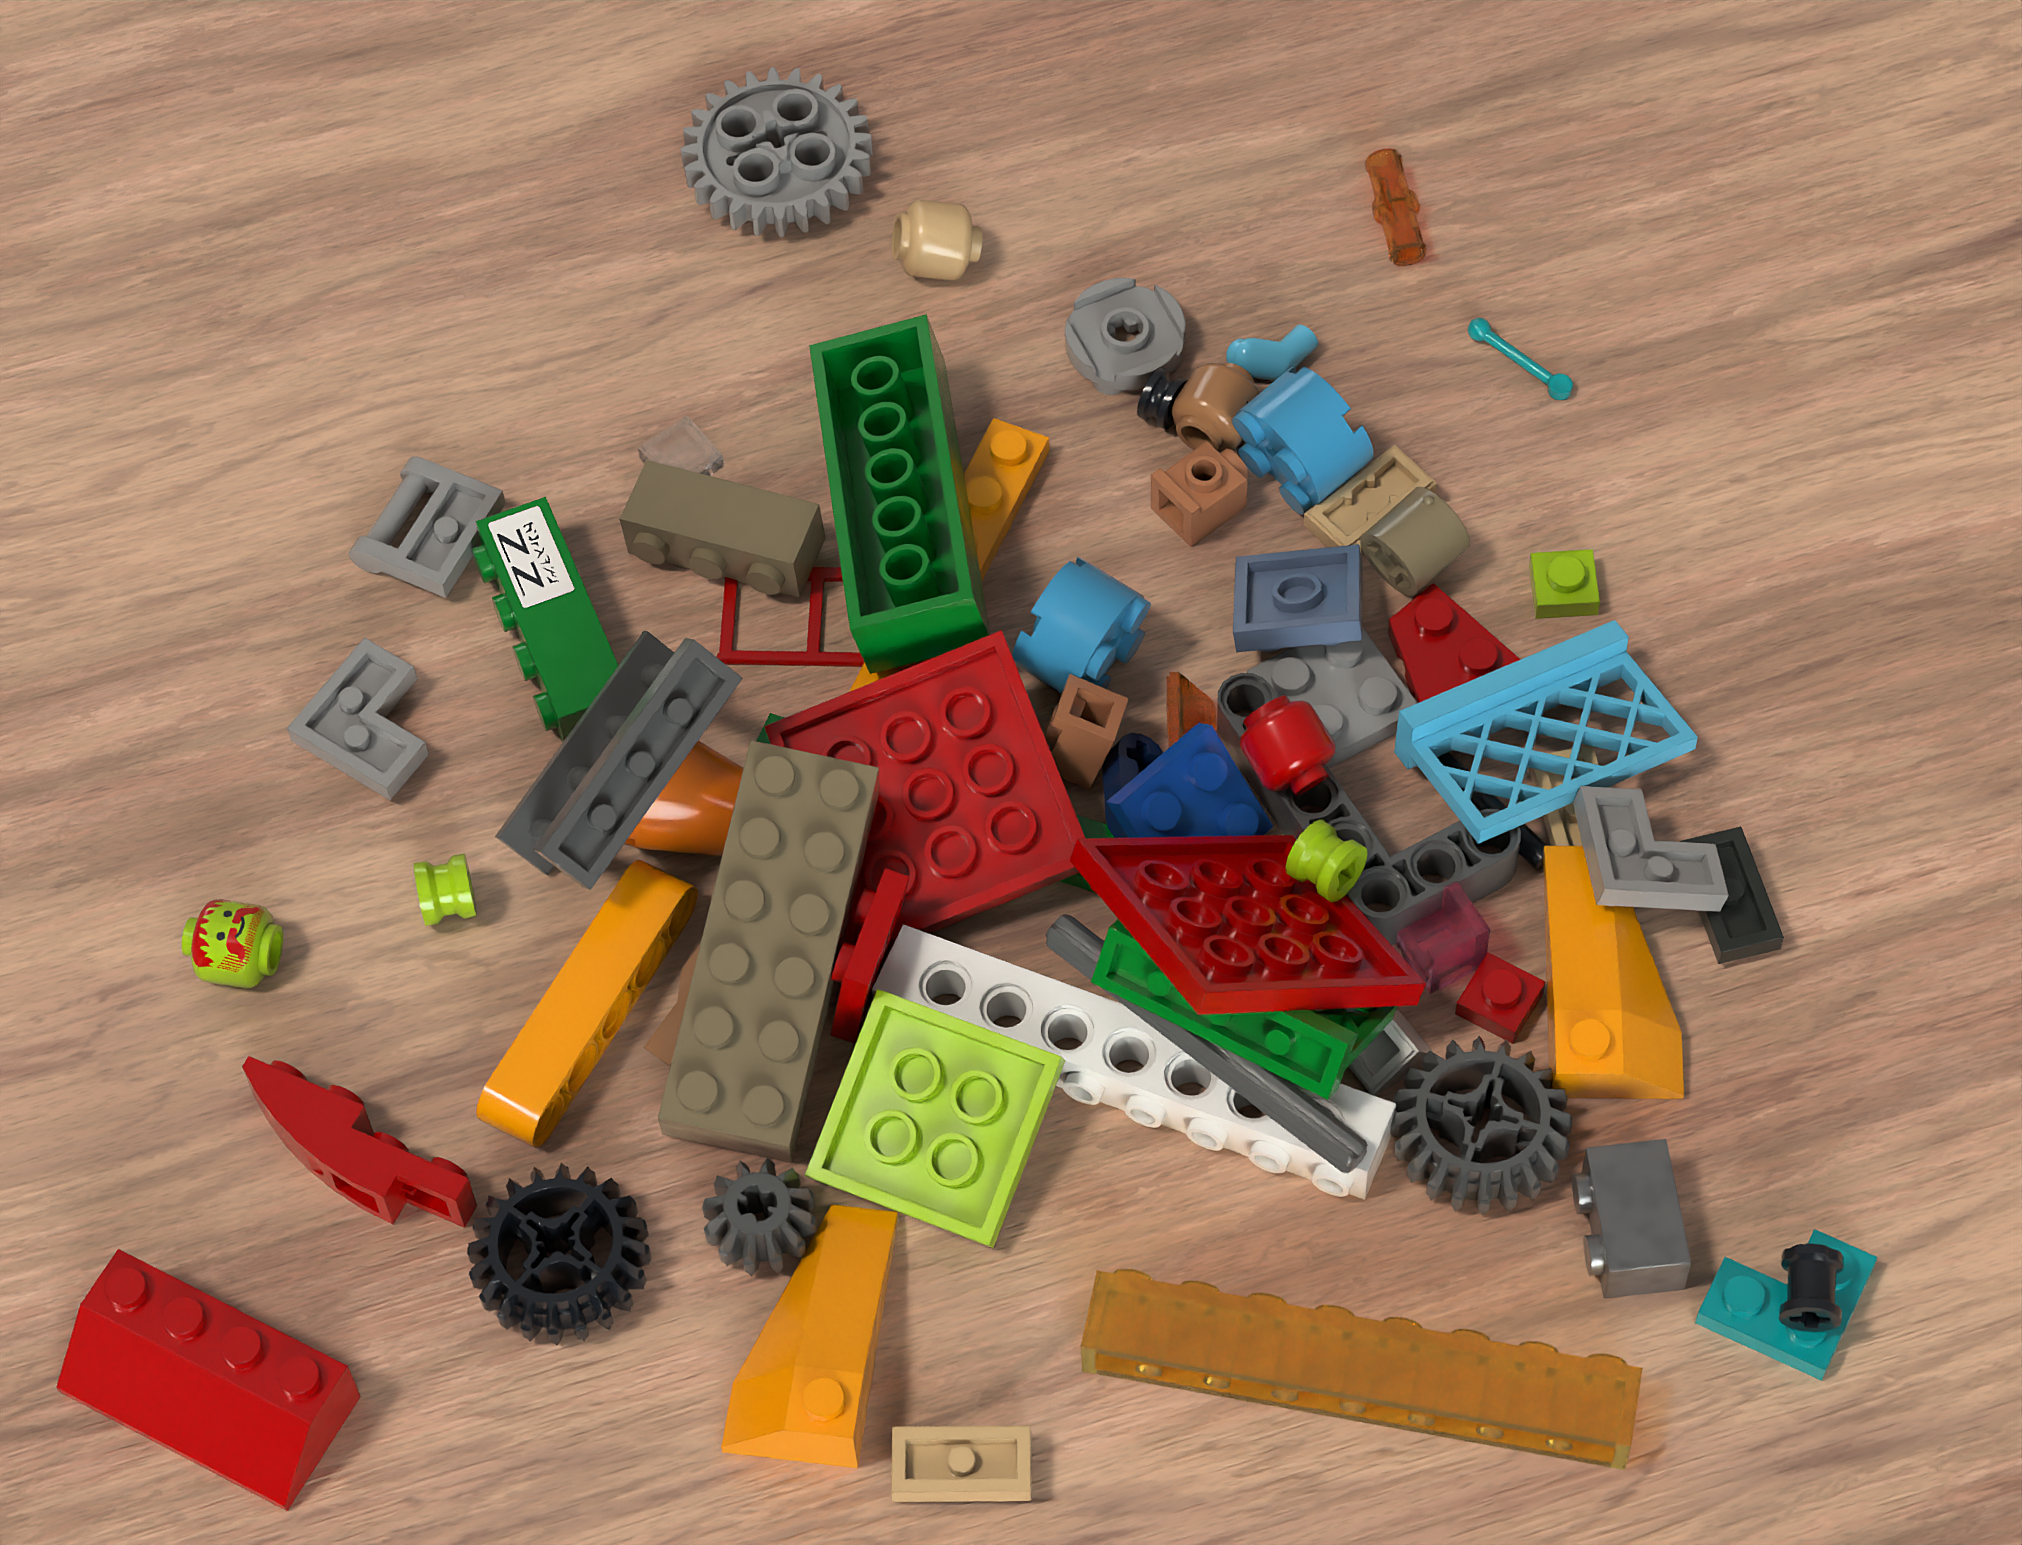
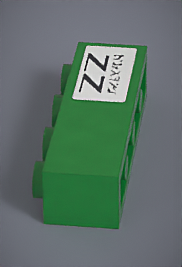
[472,497,619,743]

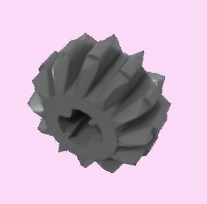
[702,1157,817,1277]

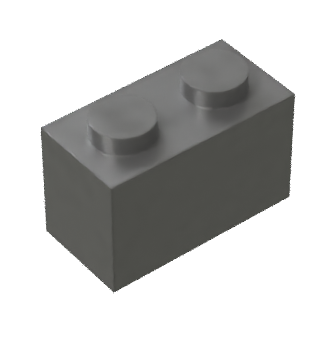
[1572,1139,1691,1299]

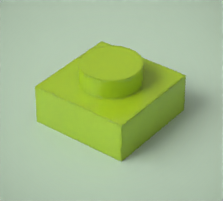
[1529,549,1600,619]

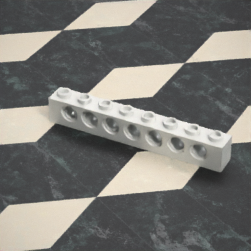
[872,924,1396,1200]

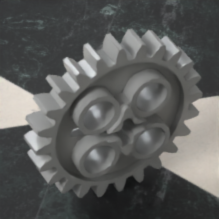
[681,67,873,237]

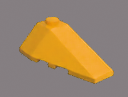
[1543,846,1684,1099]

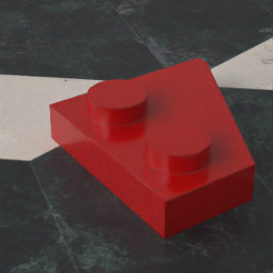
[1388,583,1521,703]
[831,868,910,1044]

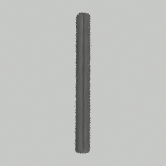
[1046,914,1367,1173]

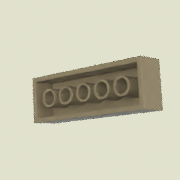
[658,740,880,1163]

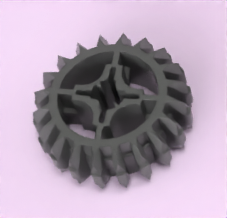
[1390,1035,1573,1216]

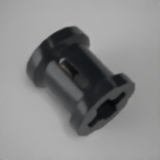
[1779,1243,1844,1332]

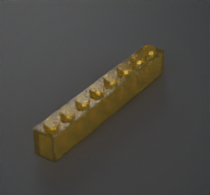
[1081,1268,1643,1470]

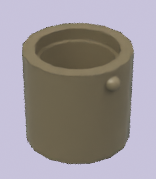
[1360,487,1470,597]

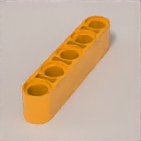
[476,860,698,1148]

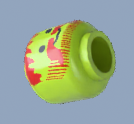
[182,899,283,988]

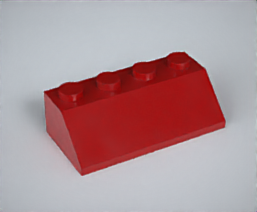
[56,1249,361,1511]

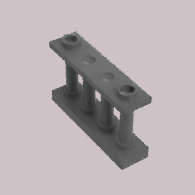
[495,631,743,890]

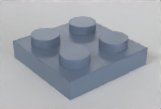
[1233,544,1362,652]

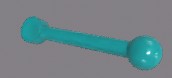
[1467,318,1573,400]

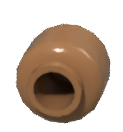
[1171,363,1259,452]

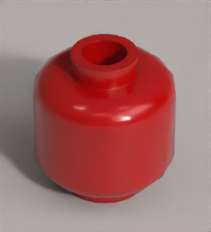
[1240,695,1336,796]

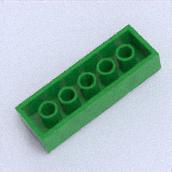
[809,314,990,674]

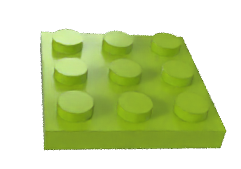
[804,989,1066,1248]

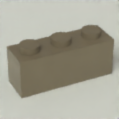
[620,460,826,598]

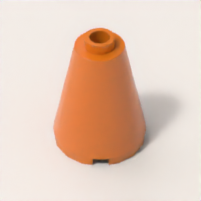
[624,740,744,857]

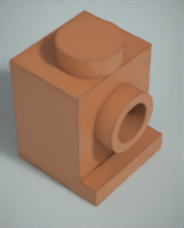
[1151,441,1248,547]
[1043,674,1129,790]

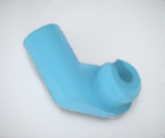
[1226,324,1318,381]

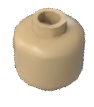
[892,200,982,280]

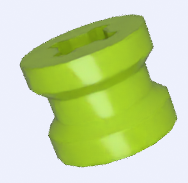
[1286,819,1368,903]
[413,853,477,926]

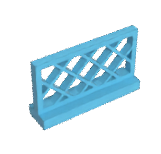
[1394,620,1698,844]

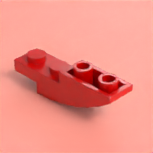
[242,1056,477,1228]

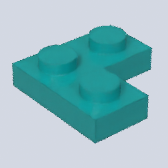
[1695,1229,1878,1381]

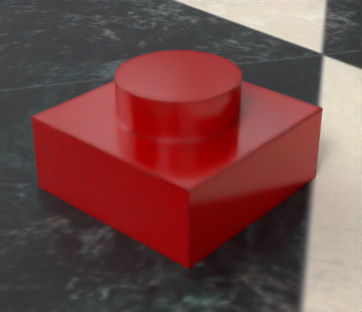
[1455,952,1546,1044]

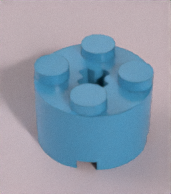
[1232,366,1374,515]
[1012,557,1151,694]

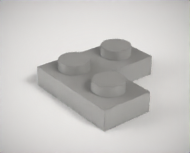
[287,637,429,801]
[1573,786,1729,912]

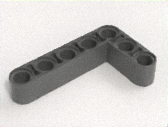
[1217,673,1521,945]

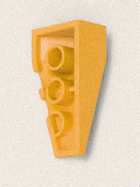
[721,1204,898,1468]

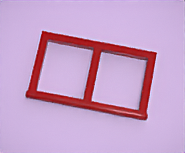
[716,567,864,667]

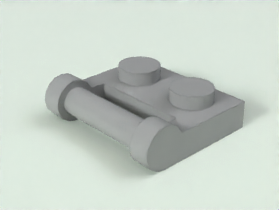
[349,456,506,598]

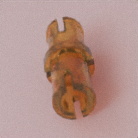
[1365,148,1427,266]

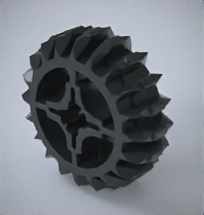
[467,1163,651,1346]

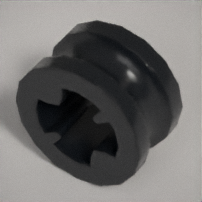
[1137,368,1188,430]

